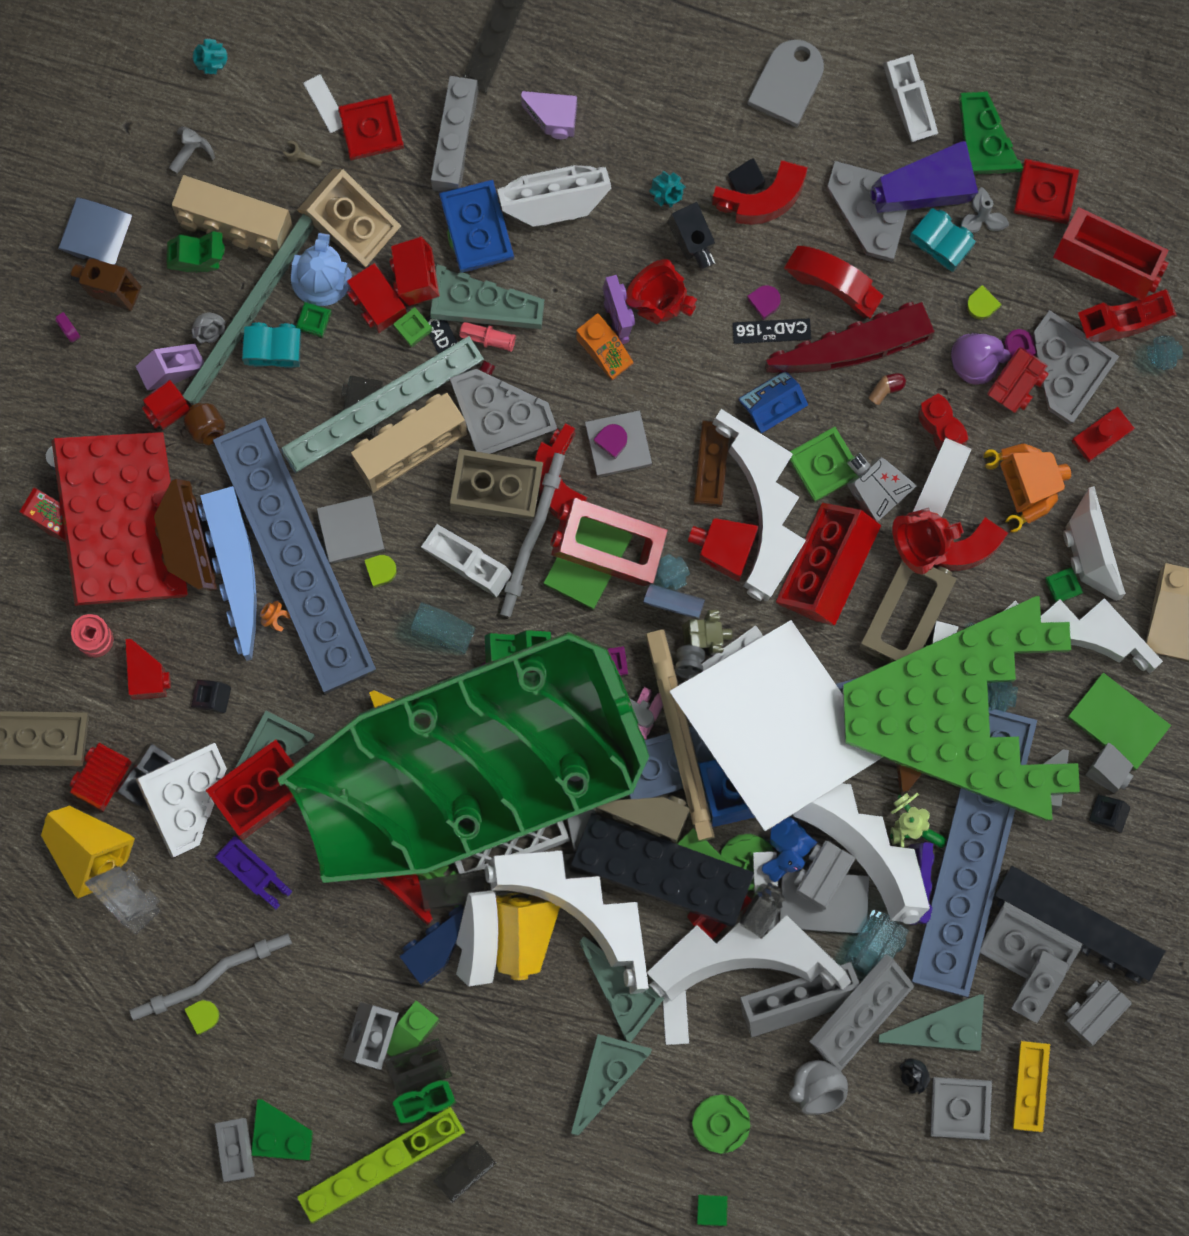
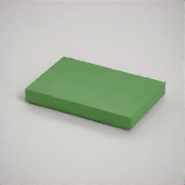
[544,517,633,610]
[1067,673,1171,771]

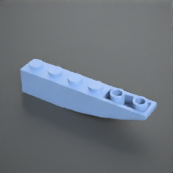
[198,486,257,661]

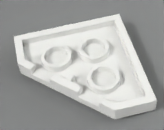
[136,743,227,857]

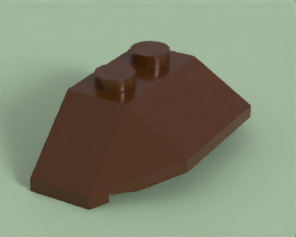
[154,479,217,591]

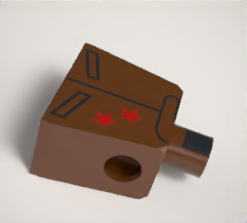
[71,258,142,311]

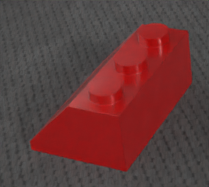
[206,739,296,841]

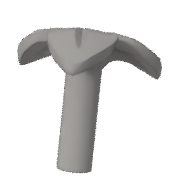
[169,127,215,173]
[961,187,1009,233]

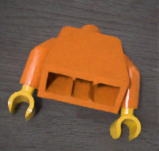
[983,443,1071,533]

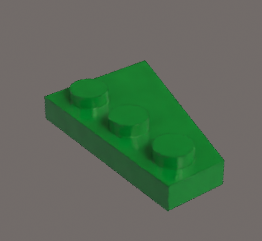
[959,91,1024,175]

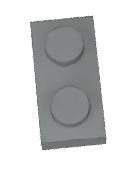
[215,1118,255,1182]

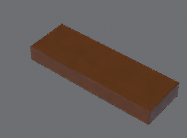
[694,421,729,507]

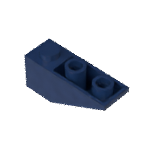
[400,904,465,986]

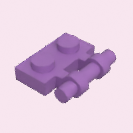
[602,275,635,344]

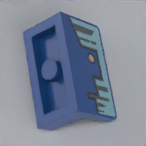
[739,371,808,434]

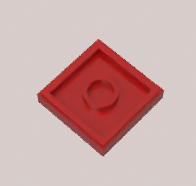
[338,95,404,160]
[1014,159,1079,224]

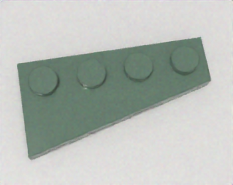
[431,264,544,329]

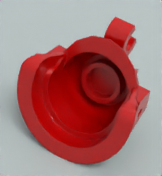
[626,259,697,324]
[892,507,964,574]

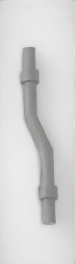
[500,453,565,617]
[130,933,292,1020]

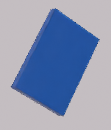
[439,180,514,273]

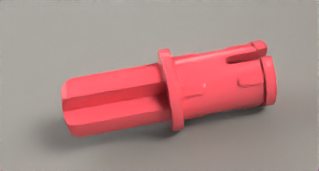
[460,322,516,352]

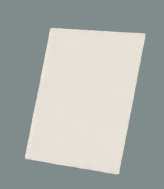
[669,620,882,831]

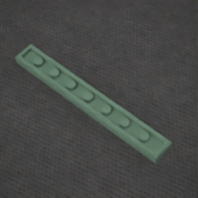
[183,214,314,407]
[280,336,484,474]

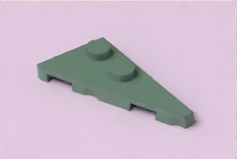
[235,711,315,768]
[580,937,664,1043]
[878,994,984,1052]
[571,1034,652,1136]

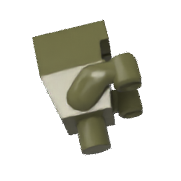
[682,610,732,655]

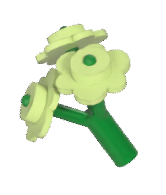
[890,793,947,848]

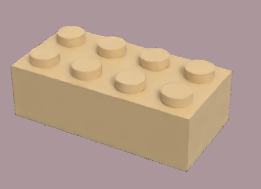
[172,175,293,258]
[351,393,467,493]

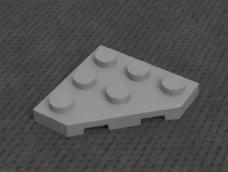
[827,161,907,262]
[1033,310,1119,426]
[449,369,557,454]

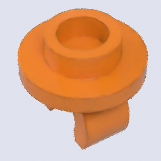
[260,601,291,631]

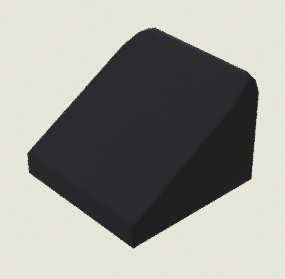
[728,158,765,194]
[191,679,231,713]
[1089,794,1130,833]

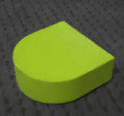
[967,285,1002,320]
[364,555,397,588]
[185,1000,220,1035]

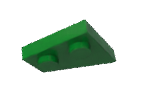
[252,1099,314,1161]

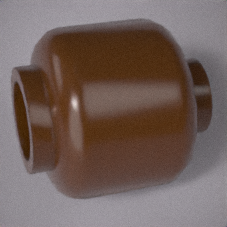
[184,403,225,445]

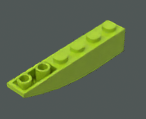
[297,1107,466,1224]

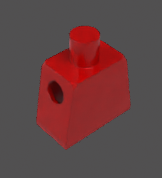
[688,518,758,582]

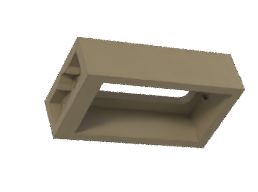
[859,560,957,663]

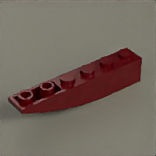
[765,302,935,373]

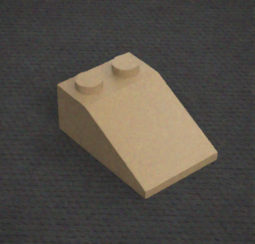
[297,169,401,267]
[1146,563,1189,661]

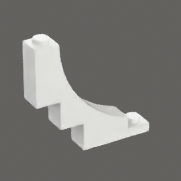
[712,409,806,601]
[1004,598,1163,674]
[793,783,930,924]
[485,851,649,994]
[647,915,851,1001]

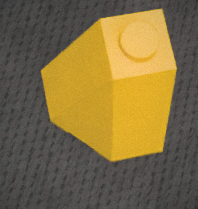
[41,806,135,898]
[496,896,560,980]

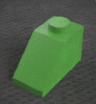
[386,1001,440,1066]

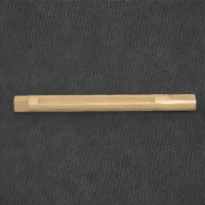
[645,630,715,841]

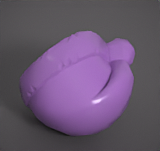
[951,334,1011,385]

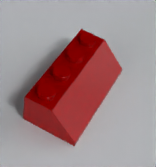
[776,503,881,626]

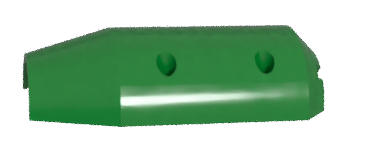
[278,632,649,883]

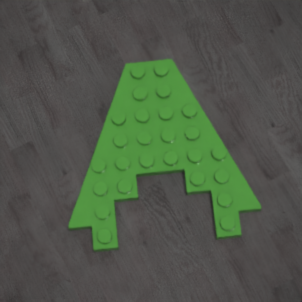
[843,596,1080,821]

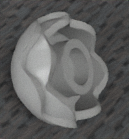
[192,312,226,343]

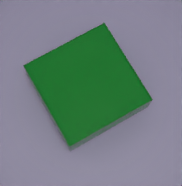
[296,302,332,338]
[1045,567,1083,603]
[697,1195,728,1226]

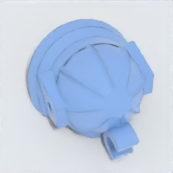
[291,233,352,306]

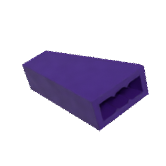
[870,141,978,213]

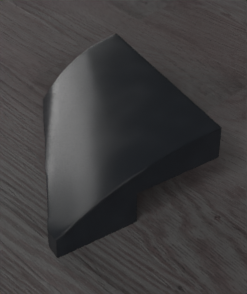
[116,744,175,815]

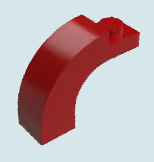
[712,160,808,225]
[784,245,884,319]
[1078,289,1177,342]
[535,423,587,519]
[933,517,1008,571]

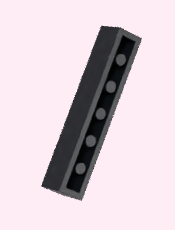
[993,866,1166,985]

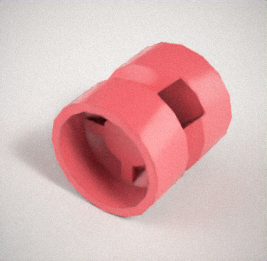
[71,614,114,658]

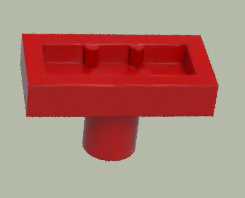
[1072,407,1135,463]

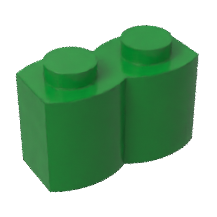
[393,1081,456,1124]

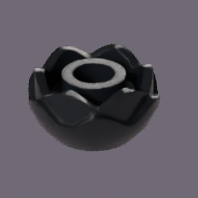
[899,1058,930,1094]

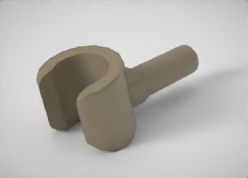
[283,141,322,167]

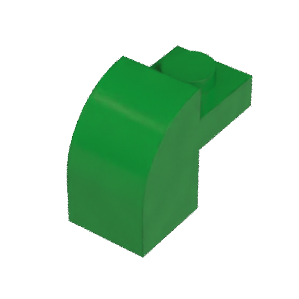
[167,231,225,272]
[484,630,551,664]

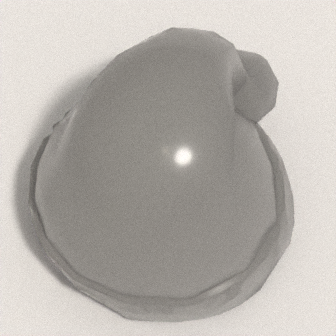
[789,1060,848,1115]

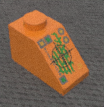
[576,313,634,381]

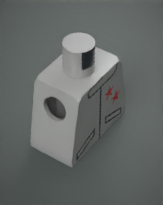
[847,452,916,522]

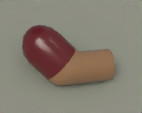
[868,373,906,405]

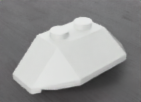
[497,165,611,227]
[1063,487,1125,601]

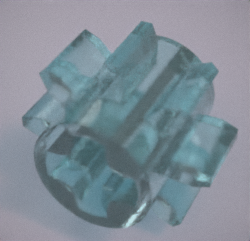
[1147,335,1183,370]
[656,554,690,591]
[987,682,1018,712]

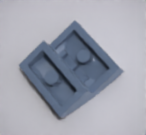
[58,197,132,265]
[644,584,705,619]

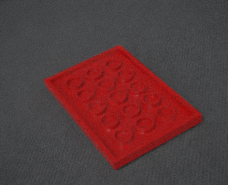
[51,432,188,606]

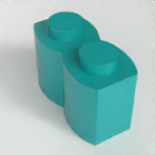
[910,208,976,272]
[242,322,301,368]

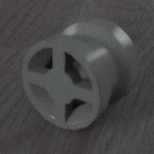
[675,645,705,679]

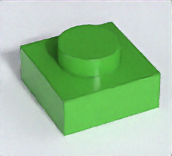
[393,307,433,348]

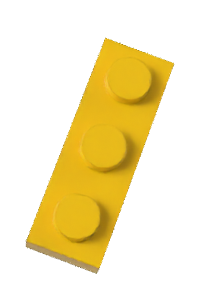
[1012,1041,1050,1133]

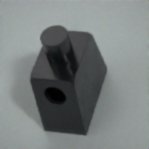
[667,202,715,270]

